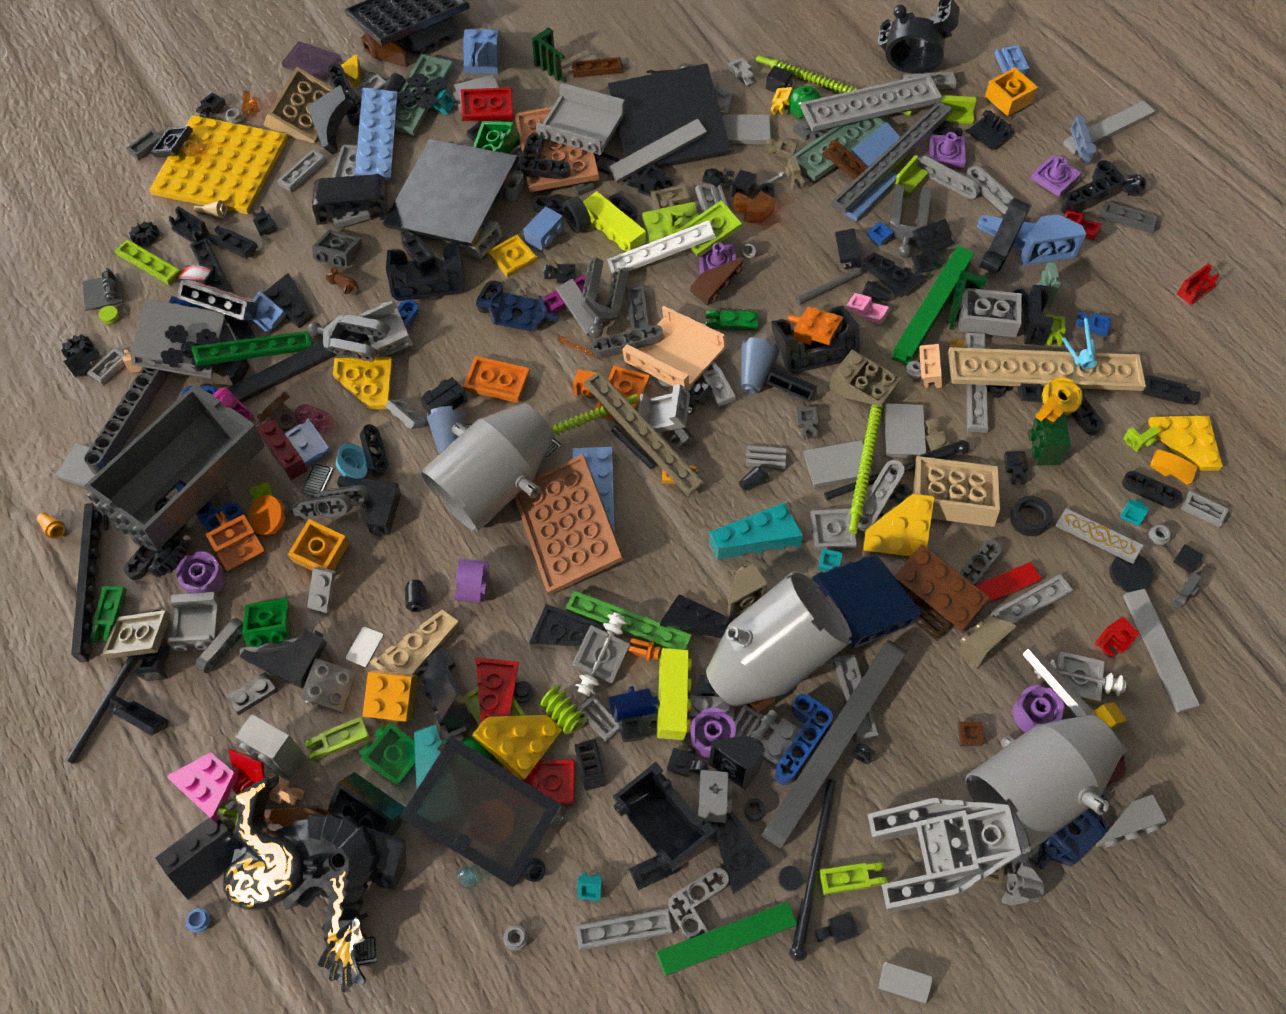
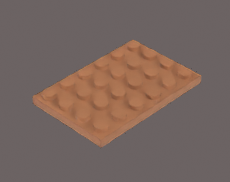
[515,107,599,192]
[515,454,624,595]

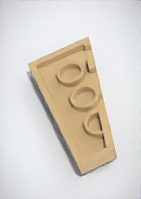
[370,610,459,675]

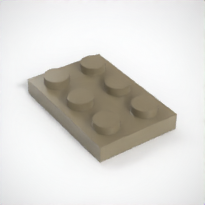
[102,610,171,659]

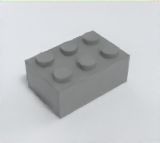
[959,288,1021,338]
[235,714,306,779]

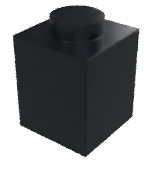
[766,66,793,93]
[732,170,757,202]

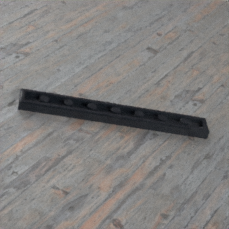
[190,238,256,340]
[228,329,369,403]

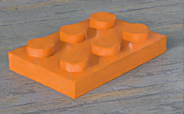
[463,356,530,403]
[594,365,650,422]

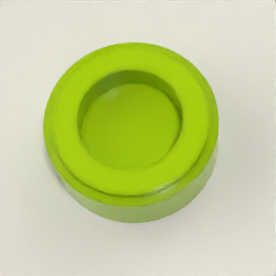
[98,306,120,324]

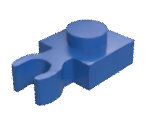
[1075,312,1112,337]

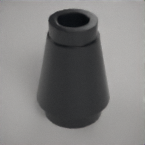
[862,281,891,302]
[738,465,769,492]

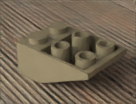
[829,350,902,407]

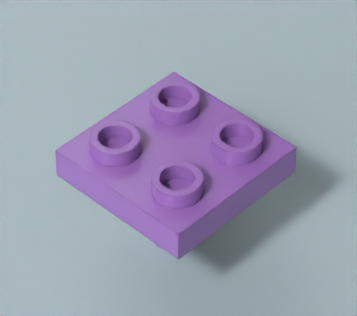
[929,132,966,168]
[1031,155,1082,197]
[699,243,737,278]

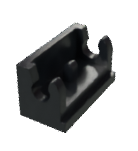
[169,206,210,243]
[835,228,862,269]

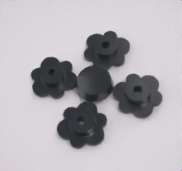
[397,74,448,109]
[161,325,218,371]

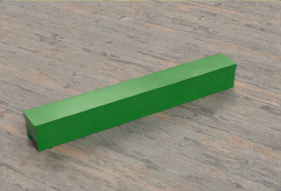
[891,245,975,365]

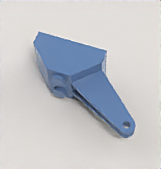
[463,29,502,74]
[977,214,1086,266]

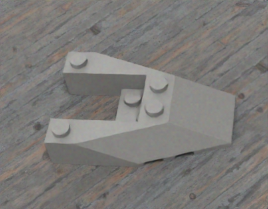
[868,798,1023,912]

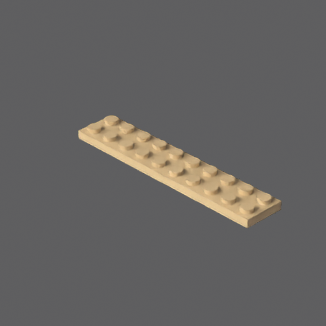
[948,347,1146,391]

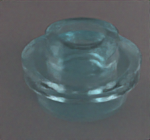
[457,865,478,888]

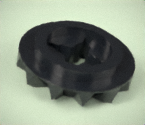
[129,221,159,246]
[61,334,93,359]

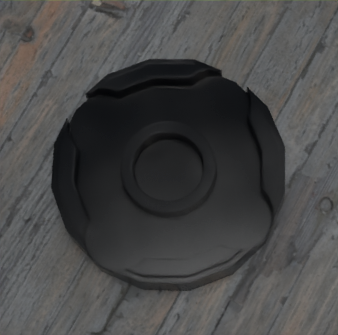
[1109,555,1154,592]

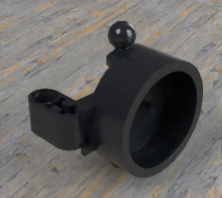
[878,0,960,74]

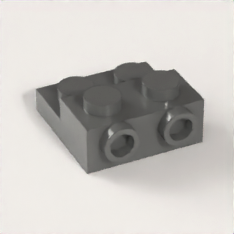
[312,230,362,267]

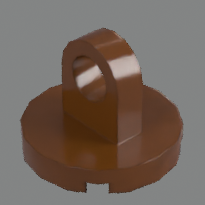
[257,392,296,430]

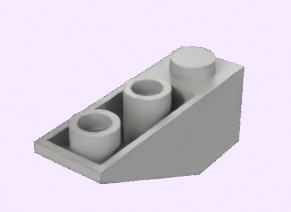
[1095,795,1166,849]

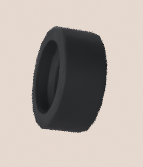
[562,196,591,234]
[1010,496,1053,537]

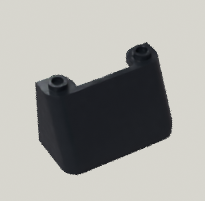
[312,174,388,225]
[386,242,465,301]
[771,306,860,373]
[613,762,717,871]

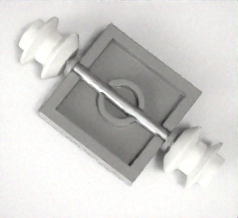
[572,613,630,697]
[1034,652,1126,704]

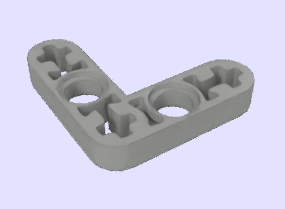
[668,868,728,940]

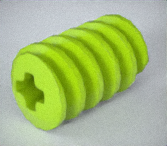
[540,685,588,734]

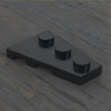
[660,594,734,639]
[711,810,771,894]

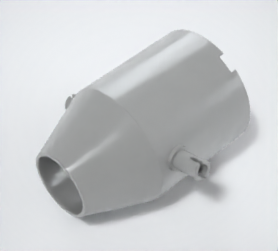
[420,403,554,532]
[706,571,852,706]
[965,715,1123,854]

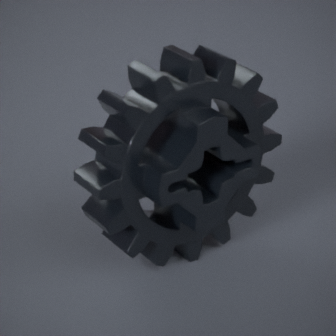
[149,537,190,578]

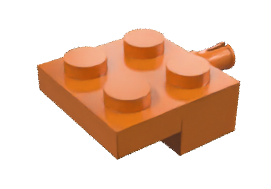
[787,306,844,345]
[206,511,265,572]

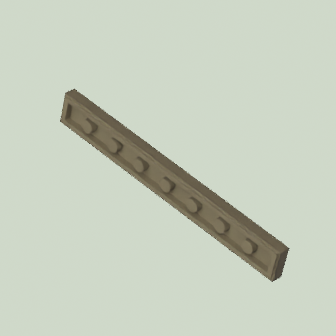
[584,371,704,497]

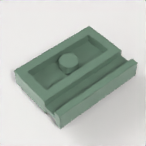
[1037,262,1061,307]

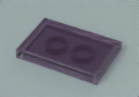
[281,41,342,81]

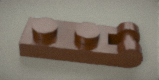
[822,140,868,180]

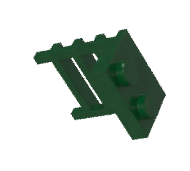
[532,27,567,83]
[947,271,987,330]

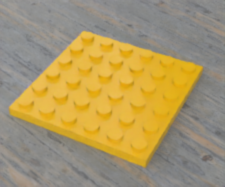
[149,115,288,215]

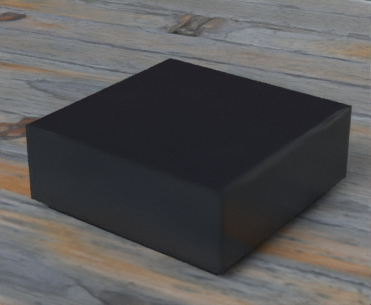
[1173,544,1203,573]

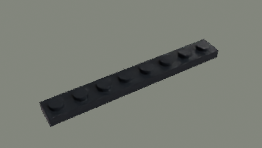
[71,503,102,662]

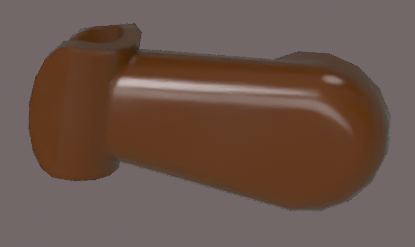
[326,267,359,295]

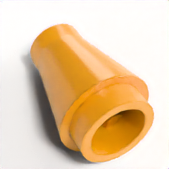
[37,512,65,539]

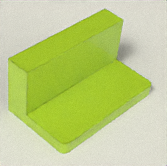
[940,95,976,125]
[895,155,928,198]

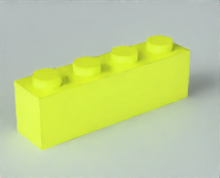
[583,191,646,252]
[657,648,692,740]

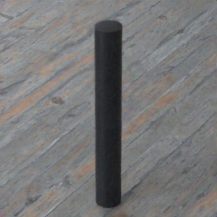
[611,426,656,470]

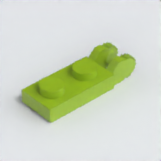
[305,717,370,761]
[819,863,888,895]

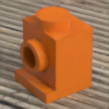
[573,369,596,396]

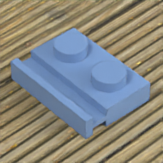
[994,45,1029,74]
[253,291,287,334]
[285,419,331,466]

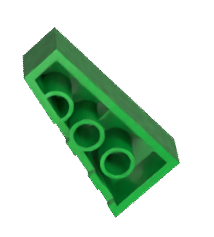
[473,121,520,154]

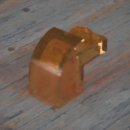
[733,191,776,223]

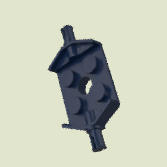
[476,288,559,332]
[1034,795,1108,869]

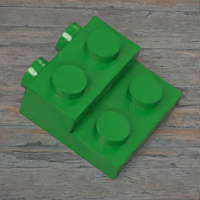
[242,597,291,647]
[359,722,415,786]

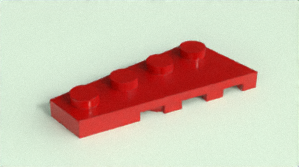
[475,657,519,724]

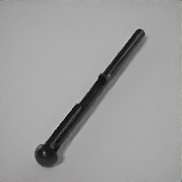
[824,440,970,500]
[65,609,163,764]
[789,779,836,961]

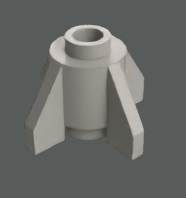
[1001,863,1045,906]

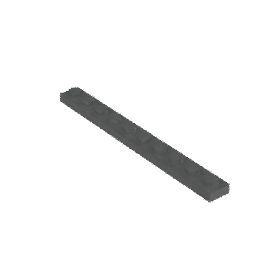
[831,102,953,214]

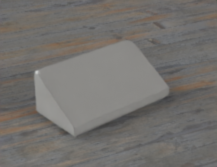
[878,962,933,1004]

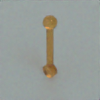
[558,336,593,356]

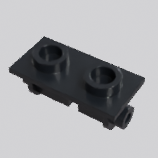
[629,855,681,891]

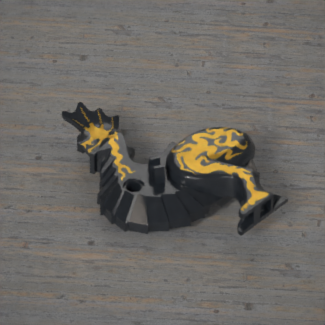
[223,775,378,993]

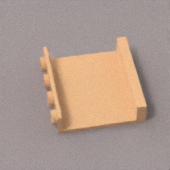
[622,306,726,390]

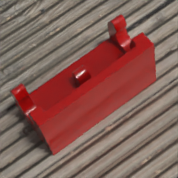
[1177,263,1219,305]
[1094,616,1140,658]

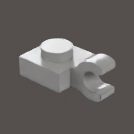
[728,57,754,86]

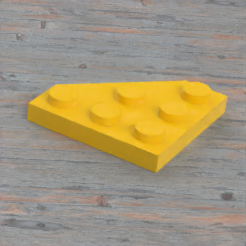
[333,357,393,409]
[1148,416,1223,471]
[863,493,934,556]
[472,715,562,780]

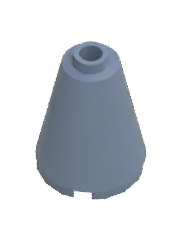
[741,338,779,394]
[427,406,467,454]

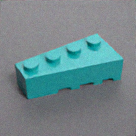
[709,502,803,560]
[414,725,465,825]

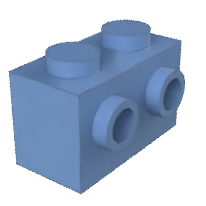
[524,206,564,250]

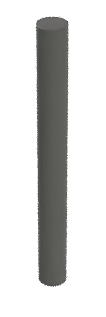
[796,268,862,304]

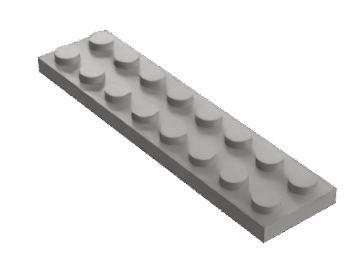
[801,74,942,132]

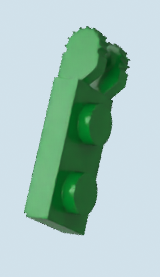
[705,309,758,330]
[90,586,127,643]

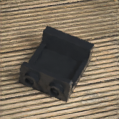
[1024,285,1053,346]

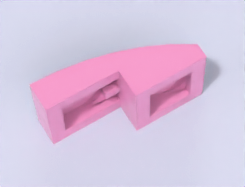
[846,293,890,325]

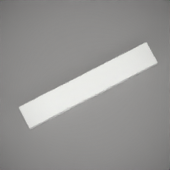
[607,220,716,275]

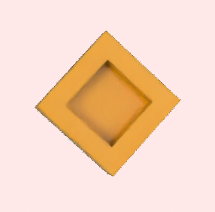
[1035,394,1064,423]

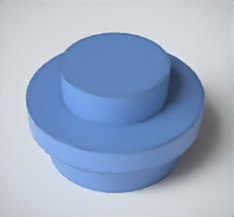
[186,908,211,933]

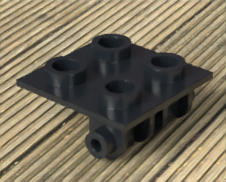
[966,110,1015,150]

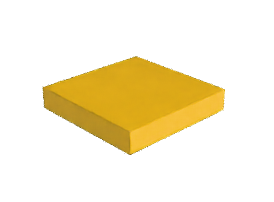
[488,234,538,278]

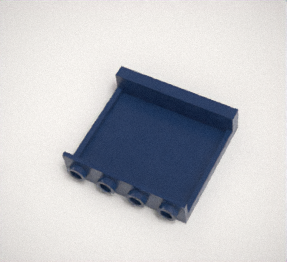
[812,554,922,649]

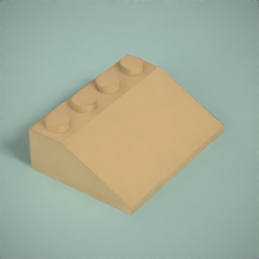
[263,66,333,143]
[913,456,1000,527]

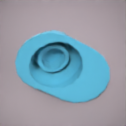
[336,443,367,479]

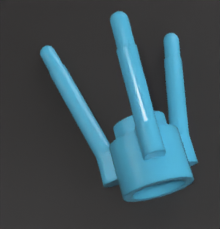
[1062,318,1097,369]

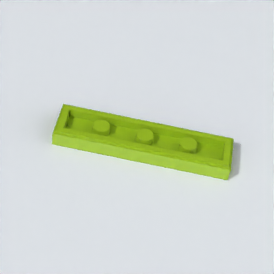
[115,239,181,286]

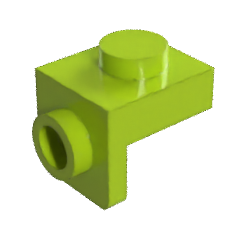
[1123,426,1161,453]

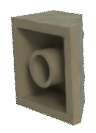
[727,564,768,619]
[958,617,1016,669]

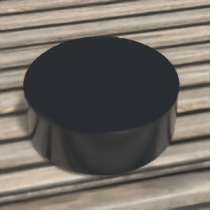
[778,866,802,892]

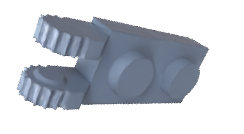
[1070,115,1097,163]

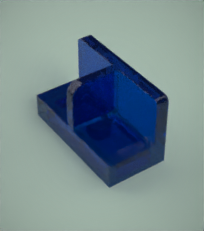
[608,686,660,722]

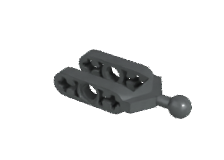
[889,184,931,258]
[581,256,628,338]
[307,314,390,362]
[282,485,370,520]

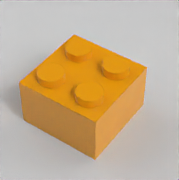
[985,67,1038,117]
[288,519,349,571]
[362,670,418,722]

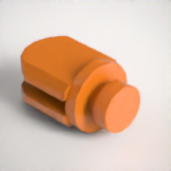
[627,638,661,661]

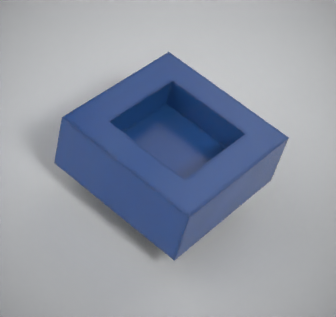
[867,222,894,246]

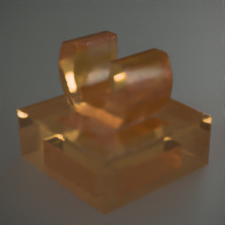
[242,90,259,116]

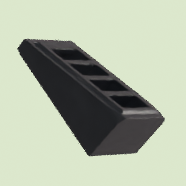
[574,739,607,791]

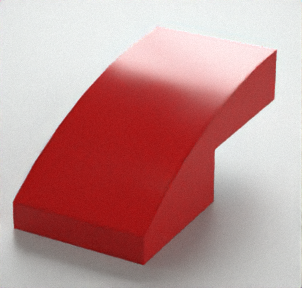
[1063,210,1102,241]

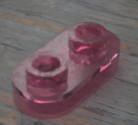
[295,404,332,431]

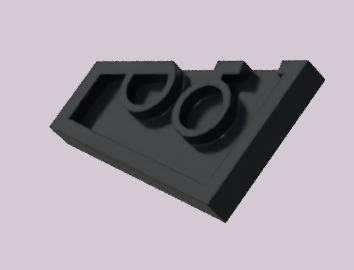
[861,252,926,297]
[263,273,313,328]
[529,604,605,647]

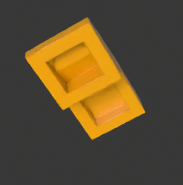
[1150,449,1197,485]

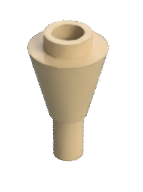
[194,200,227,218]

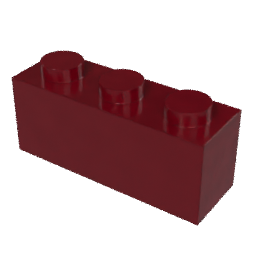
[256,418,308,481]

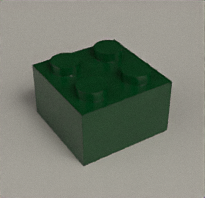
[1028,412,1071,465]

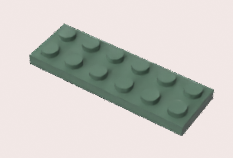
[394,54,453,136]
[791,117,885,182]

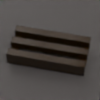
[914,597,952,641]

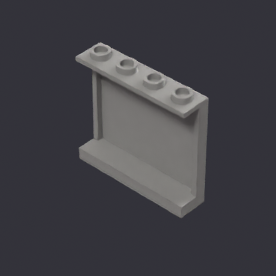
[536,83,626,155]
[130,299,225,379]

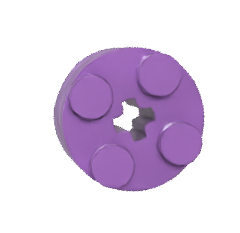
[176,551,226,595]
[455,559,489,603]
[1012,685,1064,733]
[691,708,736,759]

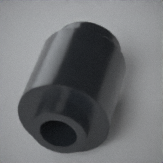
[404,580,427,612]

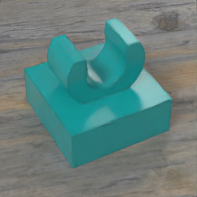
[433,90,455,115]
[1120,498,1149,527]
[817,548,842,572]
[577,872,602,901]

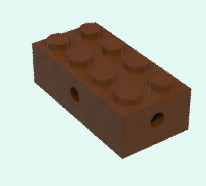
[894,544,990,633]

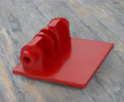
[229,749,270,800]

